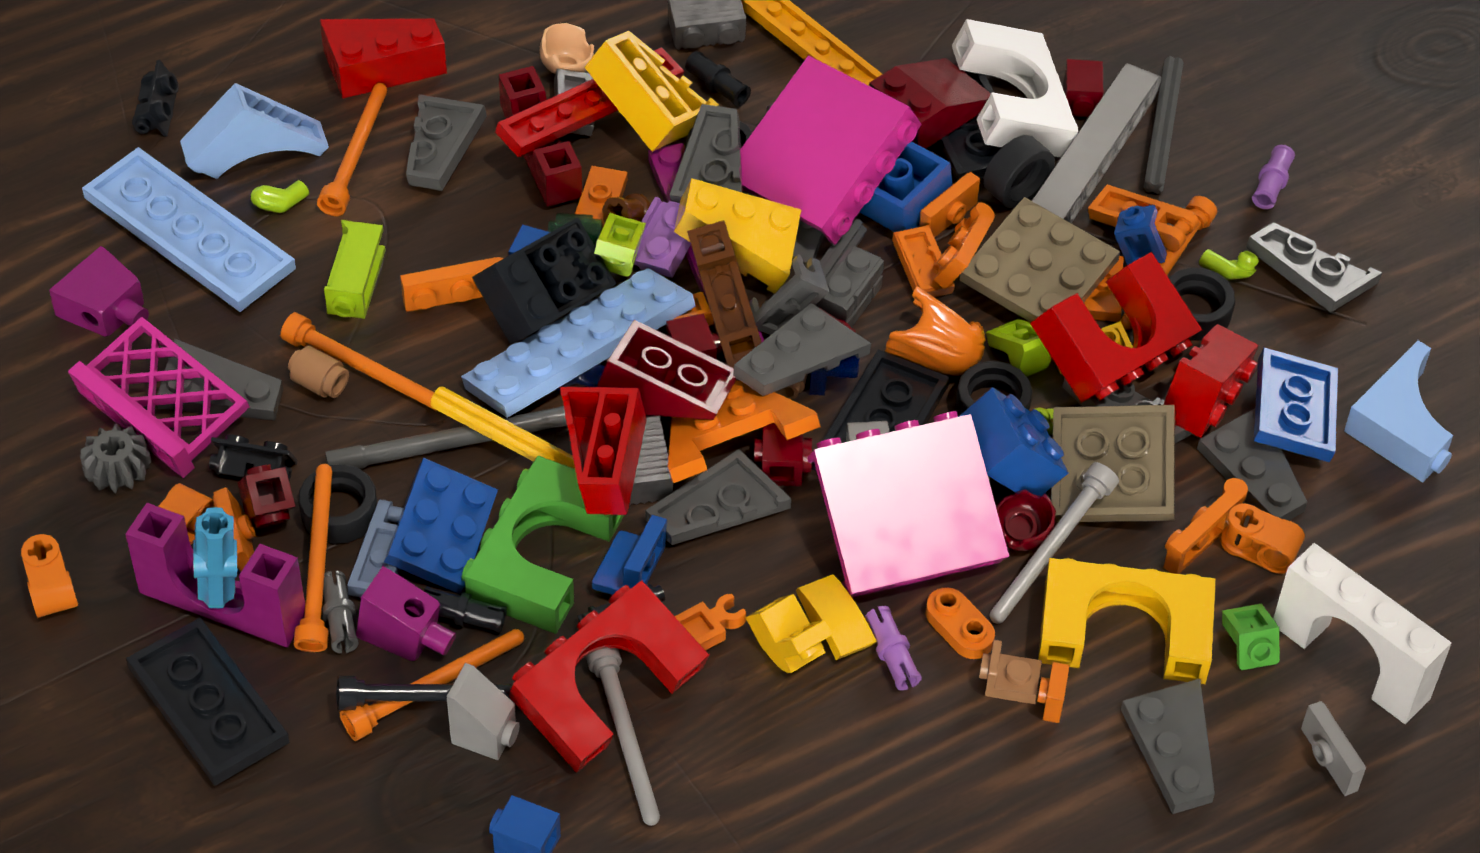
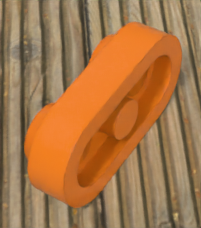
[926,588,995,659]

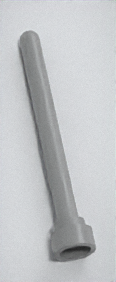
[989,462,1119,624]
[585,648,660,826]

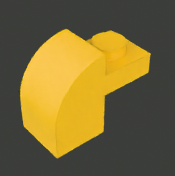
[745,594,833,673]

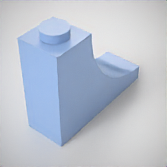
[180,83,329,179]
[1344,340,1453,483]

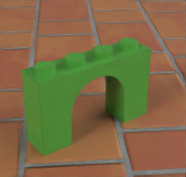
[462,456,624,634]

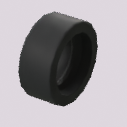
[984,135,1055,208]
[1169,268,1235,341]
[955,361,1032,417]
[299,464,377,544]

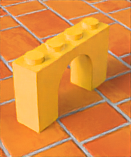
[1038,558,1216,684]

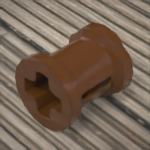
[602,193,650,222]

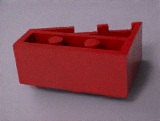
[320,18,447,98]
[1163,324,1259,438]
[560,387,647,515]

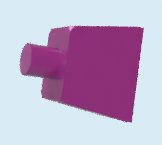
[49,246,149,336]
[356,566,456,661]

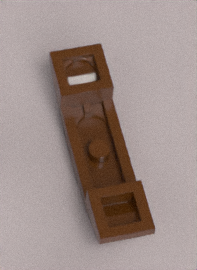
[687,220,762,368]

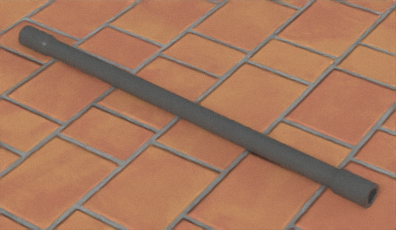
[325,378,740,469]

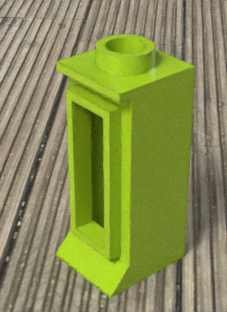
[324,220,386,319]

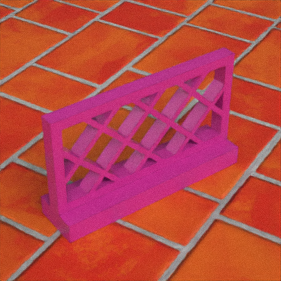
[68,317,250,478]

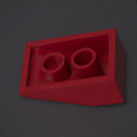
[869,58,991,149]
[597,320,737,420]

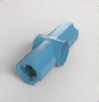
[193,507,237,608]

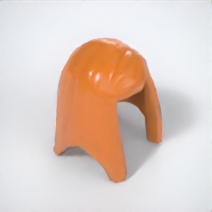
[885,286,985,376]

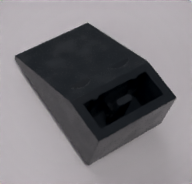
[472,217,616,345]

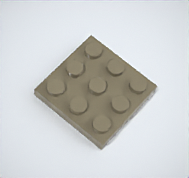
[960,197,1120,322]
[1051,405,1175,522]

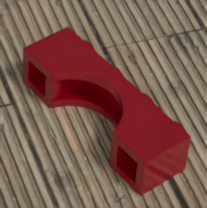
[499,66,582,207]

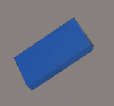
[592,515,667,595]

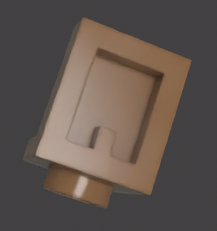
[979,640,1042,704]

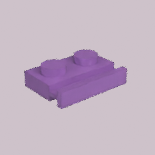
[634,197,691,278]

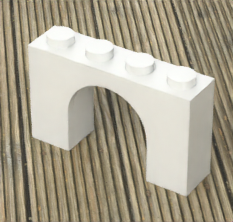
[952,19,1079,158]
[1273,543,1451,724]

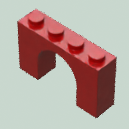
[1030,252,1202,403]
[509,580,709,773]

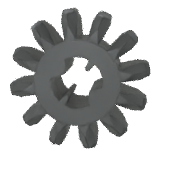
[80,423,151,494]

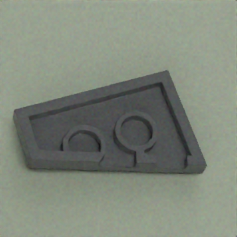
[645,449,791,545]

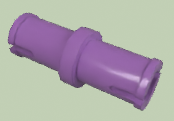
[1252,145,1295,209]
[865,606,922,690]

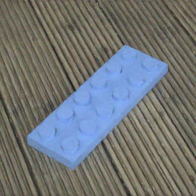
[82,147,296,312]
[461,268,696,418]

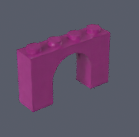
[125,503,305,648]

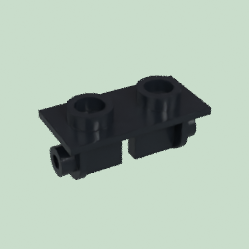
[132,60,179,137]
[209,434,298,481]

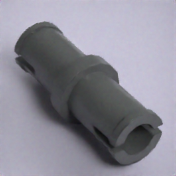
[322,571,359,653]

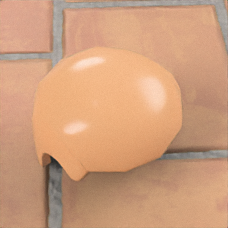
[540,23,594,74]

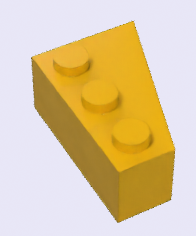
[584,31,719,152]
[674,178,801,294]

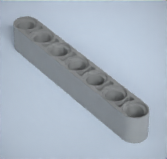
[1032,63,1161,224]

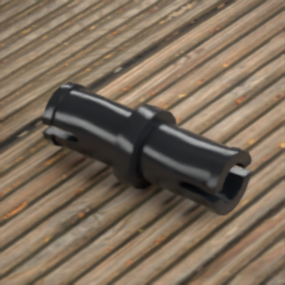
[685,51,751,106]
[424,586,507,633]

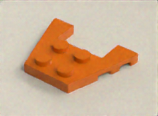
[668,380,821,483]

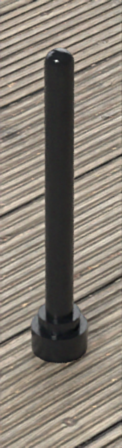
[336,676,513,710]

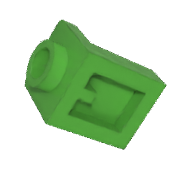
[1222,603,1280,670]

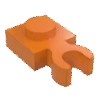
[675,593,746,651]

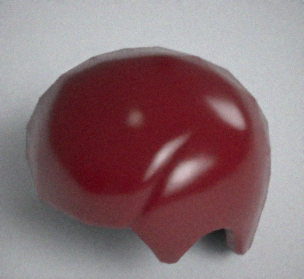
[996,489,1056,552]

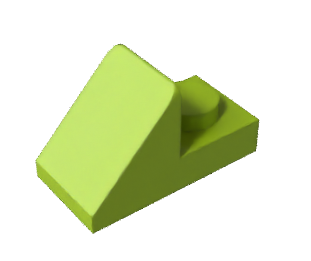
[594,213,646,277]
[986,319,1052,377]

